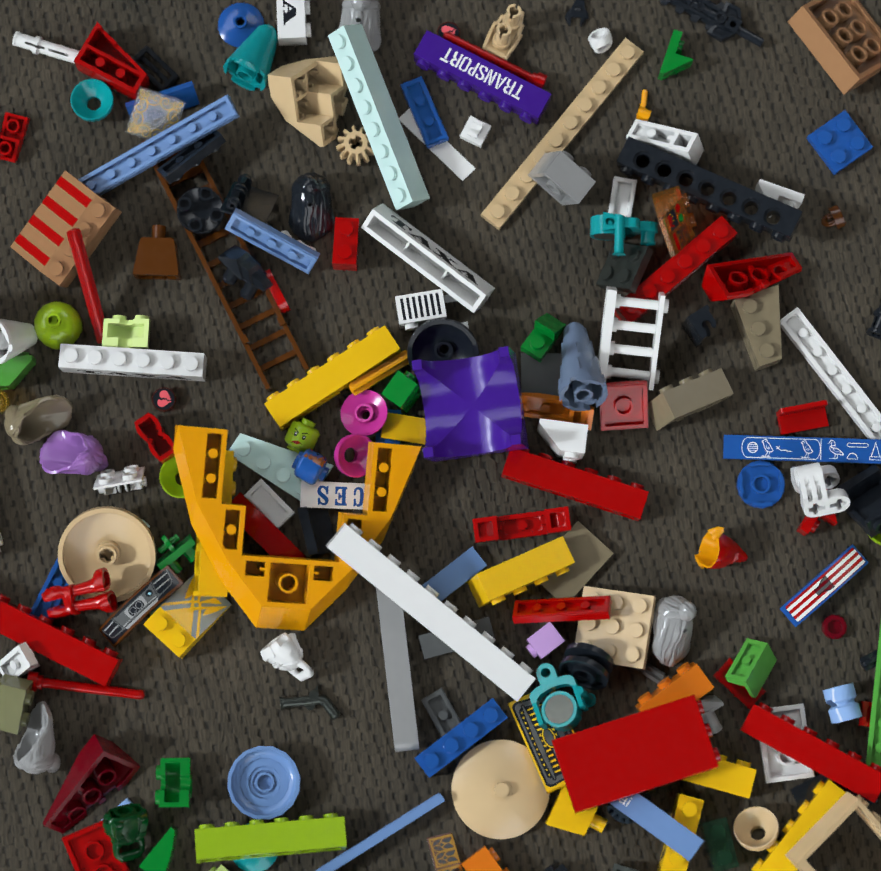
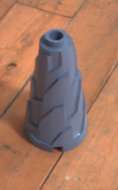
[558,322,608,411]

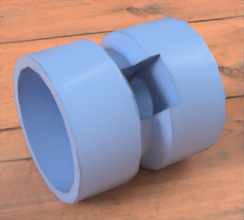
[823,683,862,724]

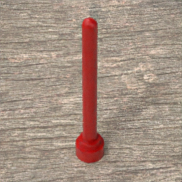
[443,32,548,89]
[27,671,145,700]

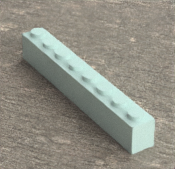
[328,24,430,210]

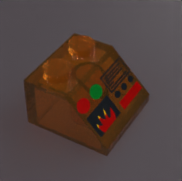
[652,186,697,257]

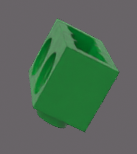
[381,370,421,413]

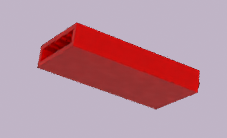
[552,695,721,814]

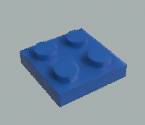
[806,110,873,175]

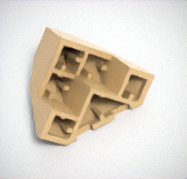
[268,56,349,147]

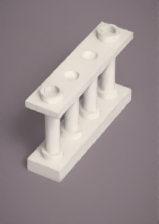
[598,286,669,390]

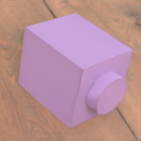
[525,622,565,660]

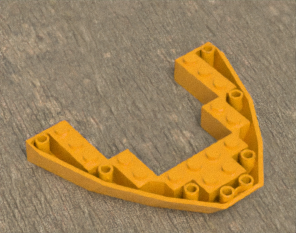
[173,425,422,631]

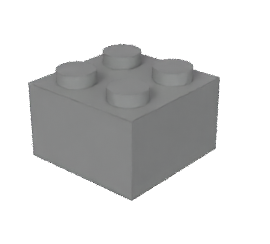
[528,151,596,205]

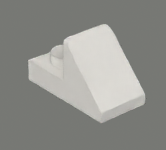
[755,179,805,218]
[0,642,40,678]

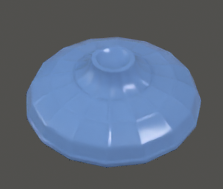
[227,746,300,819]

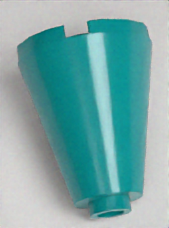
[223,24,278,91]

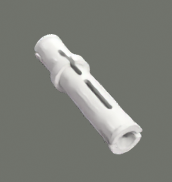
[12,31,79,64]

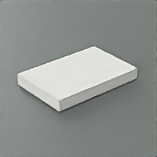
[759,703,815,783]

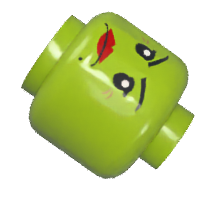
[285,418,320,453]

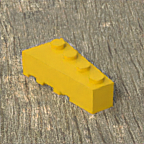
[467,536,575,608]

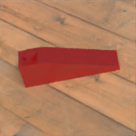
[701,252,802,302]

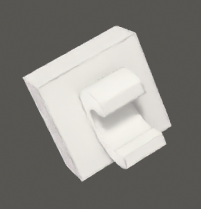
[460,116,491,148]

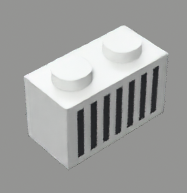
[395,289,447,331]

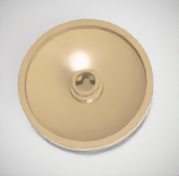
[58,506,157,602]
[451,739,550,839]

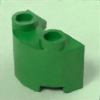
[155,758,192,807]

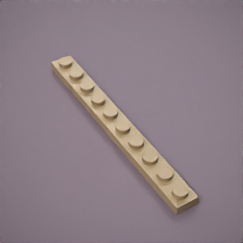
[481,38,644,230]

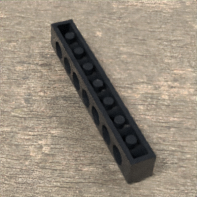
[616,136,803,243]

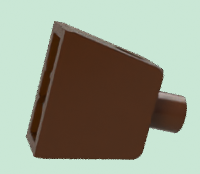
[133,225,181,280]

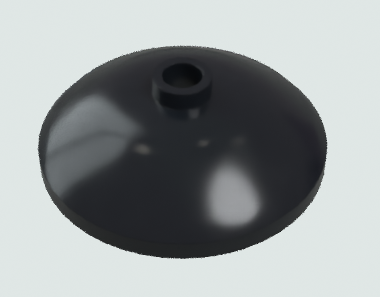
[407,318,479,372]

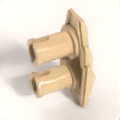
[482,4,525,61]

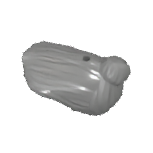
[338,0,382,52]
[652,595,697,667]
[13,701,61,774]

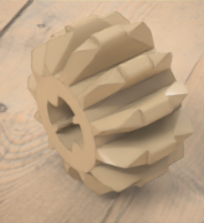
[336,125,374,166]

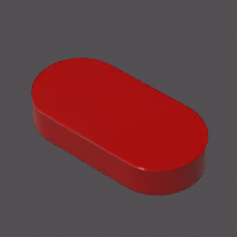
[265,269,291,314]

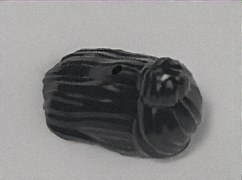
[288,172,335,242]

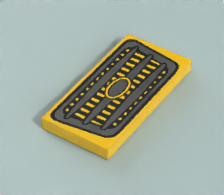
[508,690,574,794]

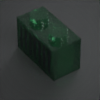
[699,816,739,871]

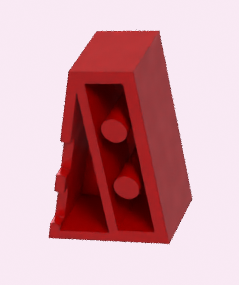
[74,22,150,100]

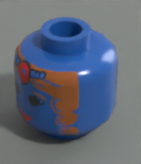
[292,449,329,485]

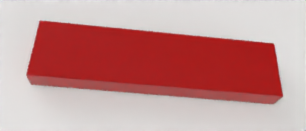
[512,596,612,624]

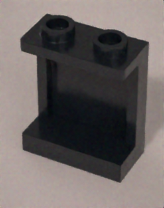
[835,464,881,538]

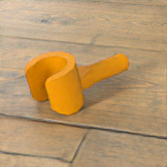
[636,89,652,121]

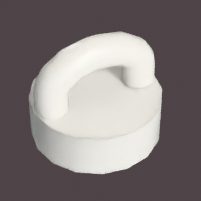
[588,28,612,54]

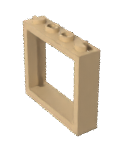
[785,791,881,871]

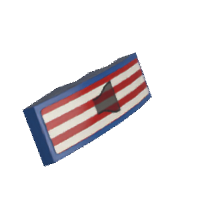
[779,544,869,627]

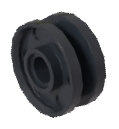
[559,642,615,690]

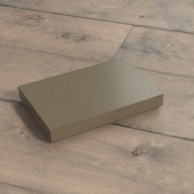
[540,521,614,598]

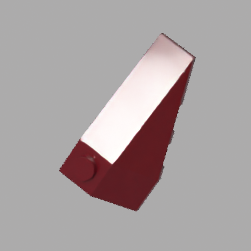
[43,734,140,834]

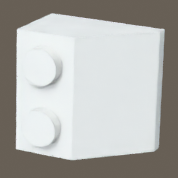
[537,418,588,463]

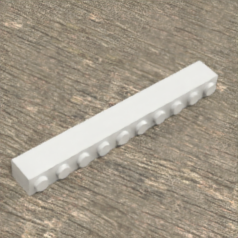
[326,523,535,702]

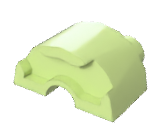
[102,315,151,349]

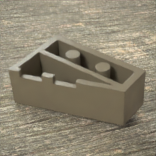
[730,284,782,371]
[648,368,734,431]

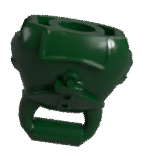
[102,803,149,863]

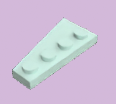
[228,433,334,501]

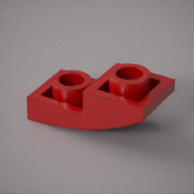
[0,112,30,163]

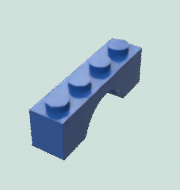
[414,698,508,778]

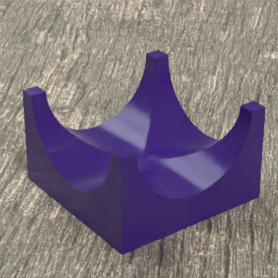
[412,346,528,462]

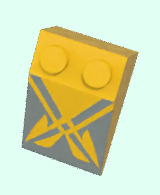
[143,574,232,659]

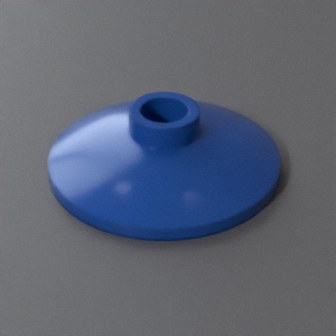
[218,3,264,47]

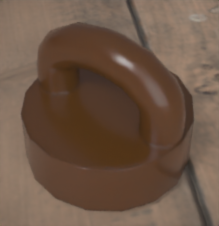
[821,205,846,230]

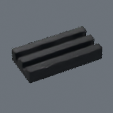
[132,45,180,91]

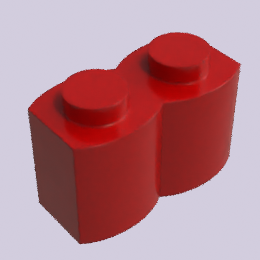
[134,412,175,464]

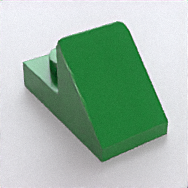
[658,29,693,80]
[520,313,567,362]

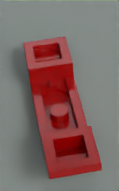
[232,492,307,558]
[472,506,572,543]

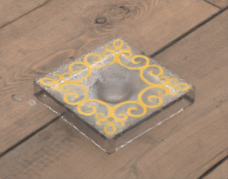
[125,86,185,139]

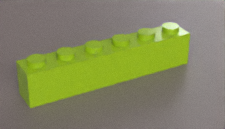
[194,813,347,863]

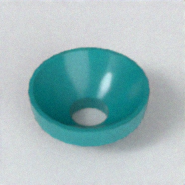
[70,79,114,122]

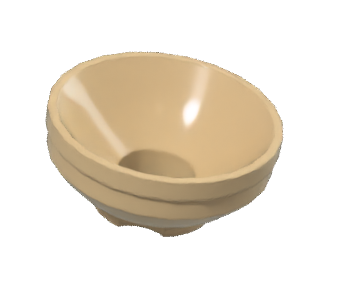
[733,806,779,851]

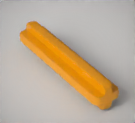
[348,350,409,396]

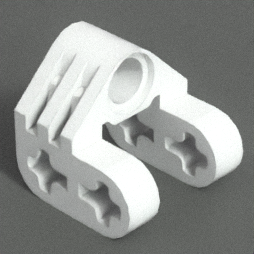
[790,462,850,518]

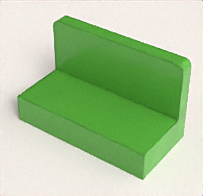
[725,638,777,698]

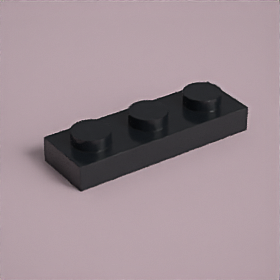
[157,130,226,184]

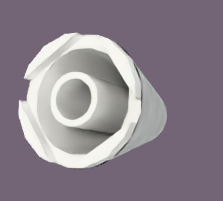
[0,319,38,365]

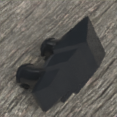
[218,245,273,300]

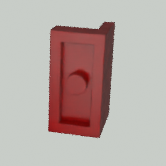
[776,400,829,436]

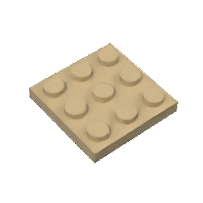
[575,586,656,670]

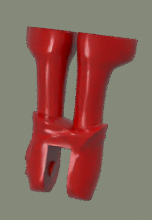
[41,567,118,618]

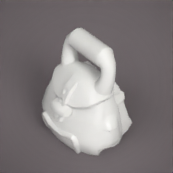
[260,632,314,681]

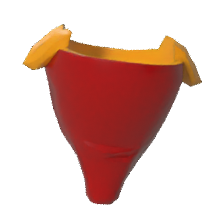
[694,526,748,569]

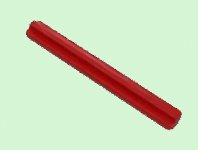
[66,228,105,344]

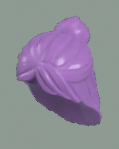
[39,430,109,476]

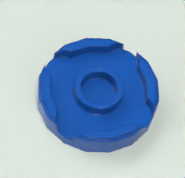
[736,460,785,509]

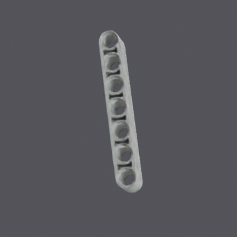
[376,588,420,752]

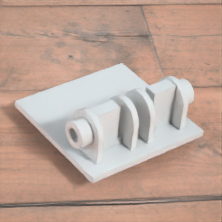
[93,465,147,495]

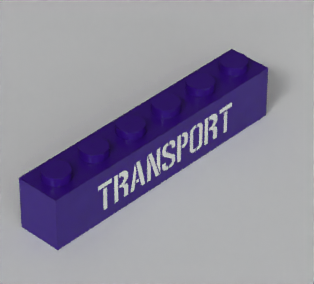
[414,30,551,124]

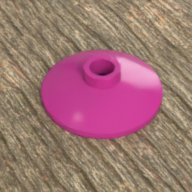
[340,390,388,436]

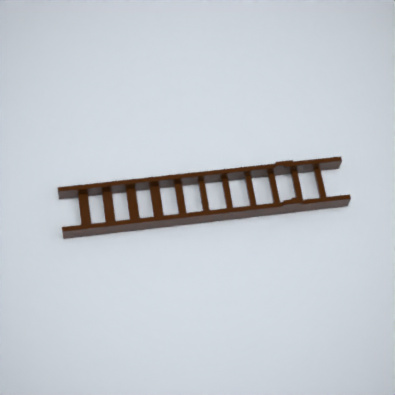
[141,140,310,392]

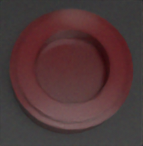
[821,615,847,639]

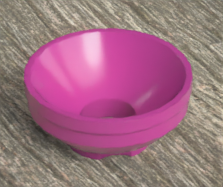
[334,434,372,478]

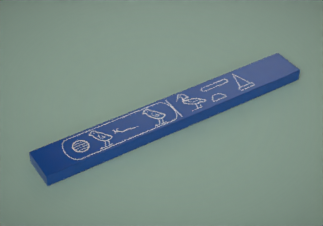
[723,435,881,464]

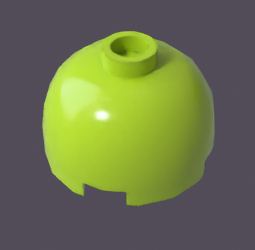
[34,301,83,350]

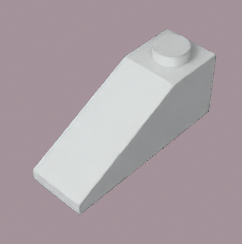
[626,119,704,165]

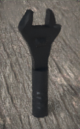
[565,0,589,27]

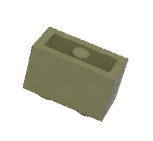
[0,674,35,735]

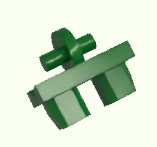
[156,534,196,574]

